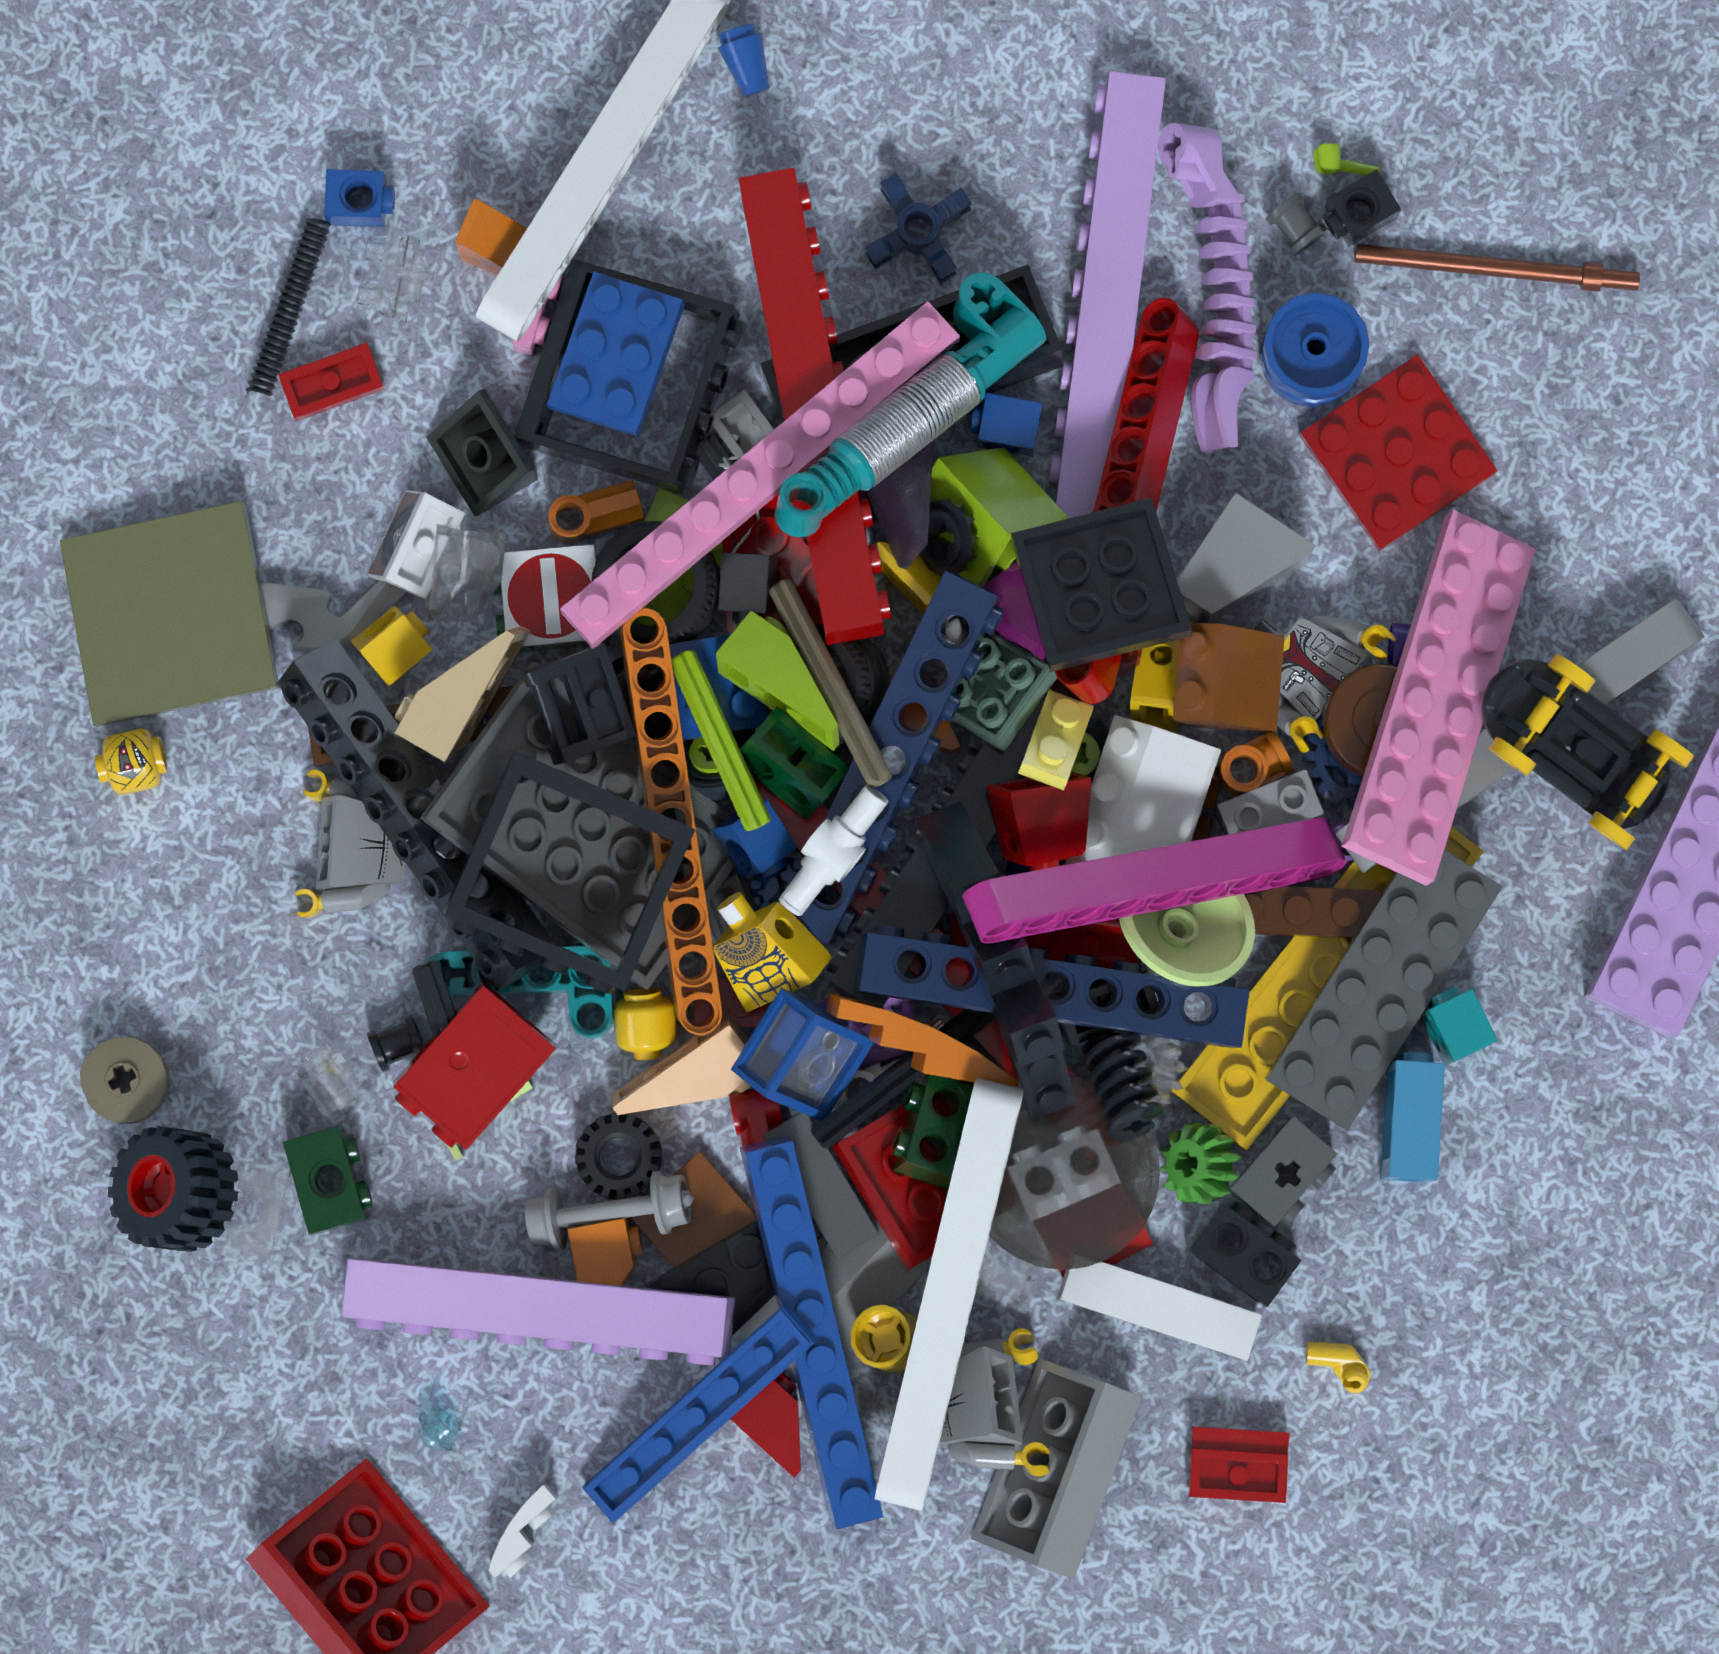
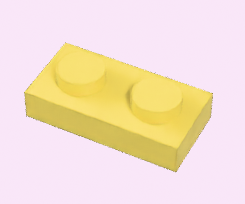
[1018,690,1094,791]

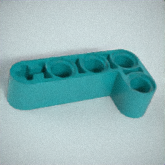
[427,946,614,1040]

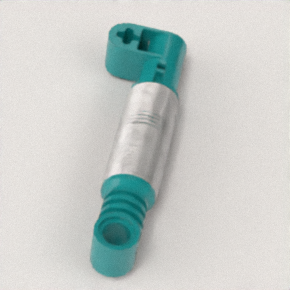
[774,272,1046,537]

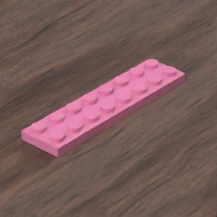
[1341,509,1536,886]

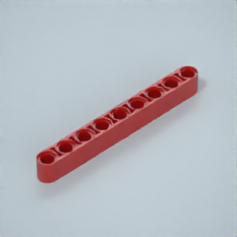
[1055,297,1199,704]

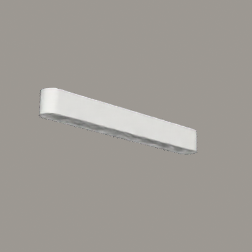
[476,0,731,342]
[875,1077,1024,1511]

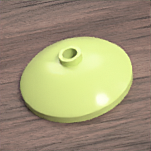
[1119,894,1255,986]

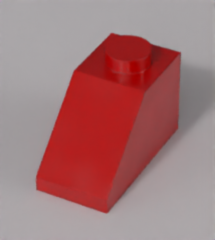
[730,1373,801,1478]

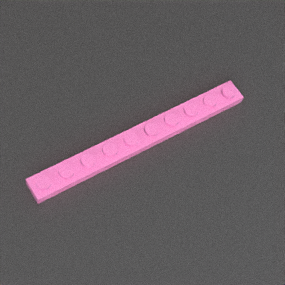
[560,301,960,649]

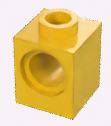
[350,605,432,686]

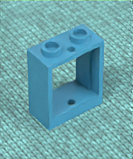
[1380,1052,1445,1183]

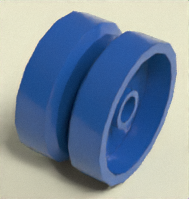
[1260,292,1370,408]

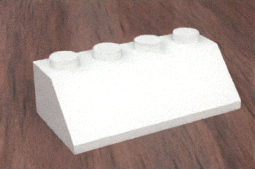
[1065,715,1221,865]

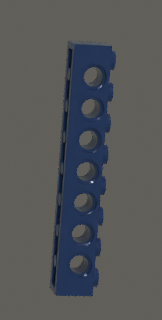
[791,571,1005,945]
[854,925,1250,1048]

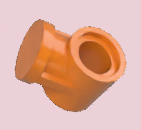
[1218,731,1294,797]

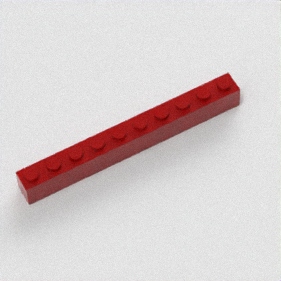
[738,167,891,645]

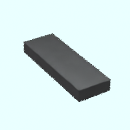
[763,1112,879,1259]

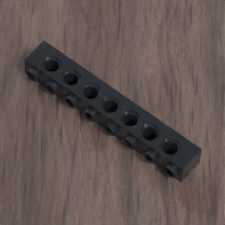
[277,638,557,991]

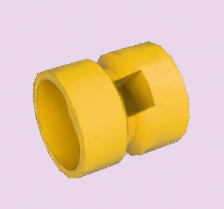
[850,1305,918,1374]

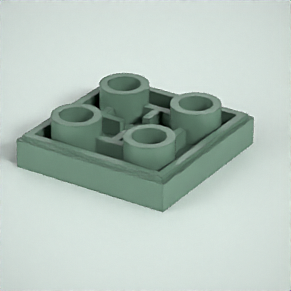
[942,633,1057,752]

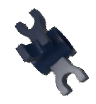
[865,173,972,285]

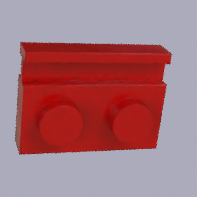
[1188,1426,1290,1503]

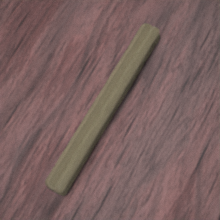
[769,579,892,788]

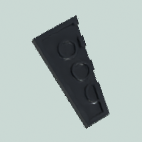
[644,1215,828,1336]

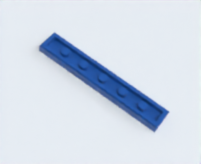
[582,1303,819,1523]

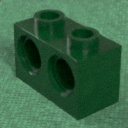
[740,706,850,820]
[891,1074,974,1189]

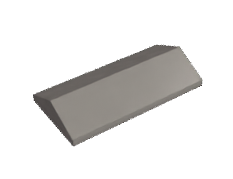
[740,1198,932,1385]

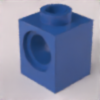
[324,169,395,227]
[970,393,1043,457]
[711,799,797,878]

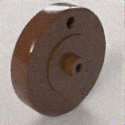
[1322,664,1397,778]

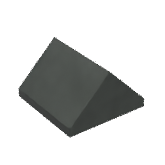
[426,389,538,517]

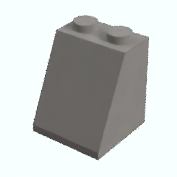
[1177,493,1316,623]

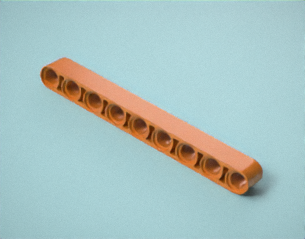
[620,607,722,1035]

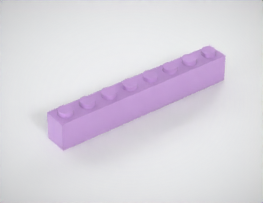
[342,1258,736,1365]

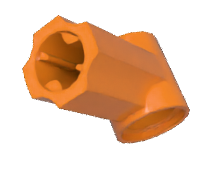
[548,480,644,545]

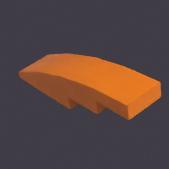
[826,993,1017,1087]

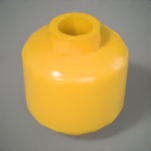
[613,987,678,1060]

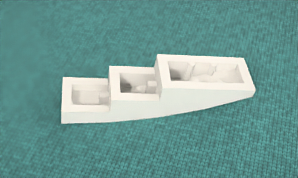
[1057,1253,1262,1361]

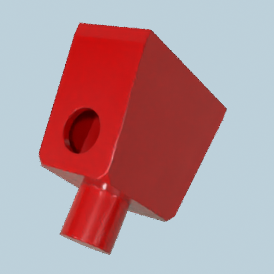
[987,771,1091,871]

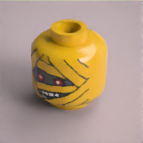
[95,728,168,795]

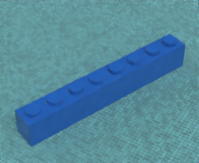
[739,1135,884,1529]

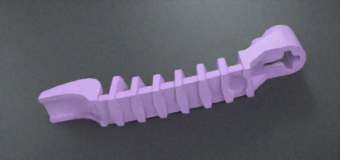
[1158,123,1257,454]

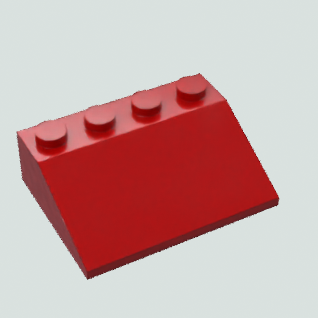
[246,1458,490,1654]

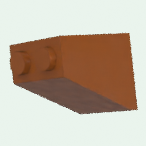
[1173,623,1285,731]

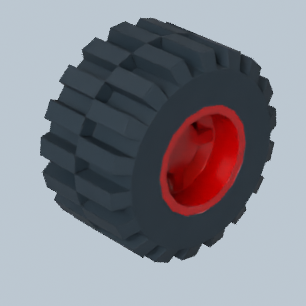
[108,1126,239,1252]

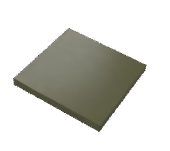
[59,501,280,727]

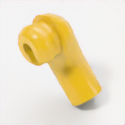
[1306,1341,1371,1394]

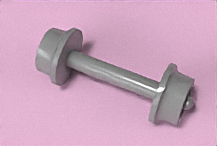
[523,1171,695,1251]

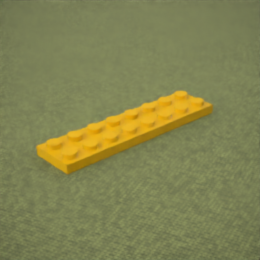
[1170,826,1484,1151]

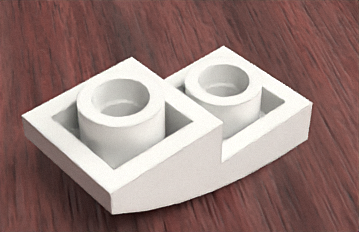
[488,1484,558,1578]

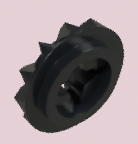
[915,498,979,576]

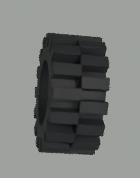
[575,1113,663,1200]

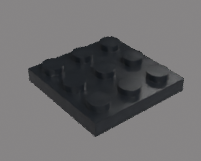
[1011,497,1192,672]

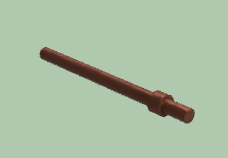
[1355,244,1640,292]

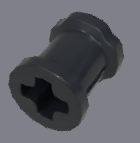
[367,1015,425,1072]

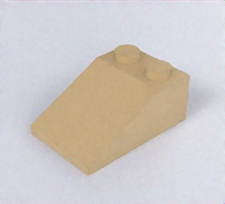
[395,626,530,762]

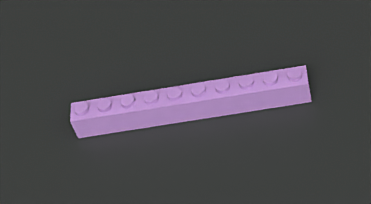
[1049,71,1166,518]

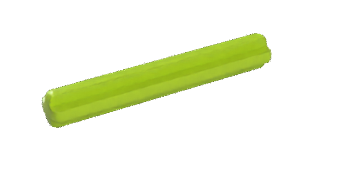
[671,650,771,831]

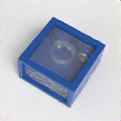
[731,987,874,1121]

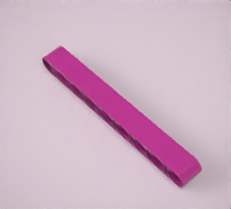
[962,817,1347,943]

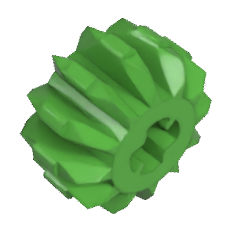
[1157,1122,1241,1204]

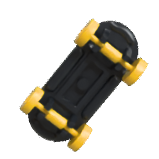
[1481,653,1694,851]

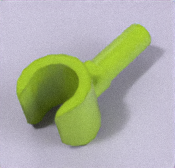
[1313,143,1380,176]

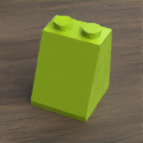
[918,447,1069,586]

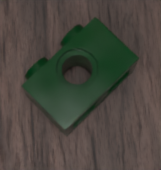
[283,1126,374,1236]

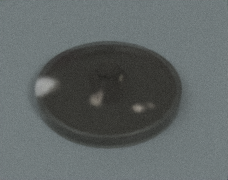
[989,1076,1160,1270]

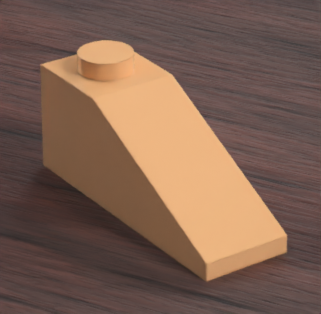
[612,1012,751,1115]

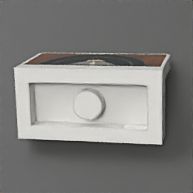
[367,490,465,599]

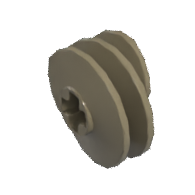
[80,1037,170,1124]

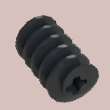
[1080,1032,1164,1141]

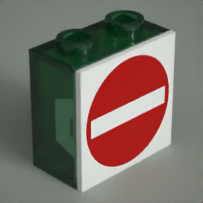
[492,544,605,653]

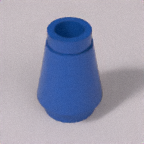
[717,23,770,97]

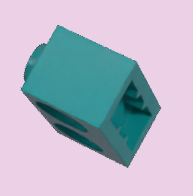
[1420,986,1498,1066]

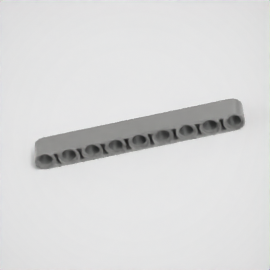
[1336,598,1705,873]

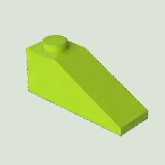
[716,611,839,751]

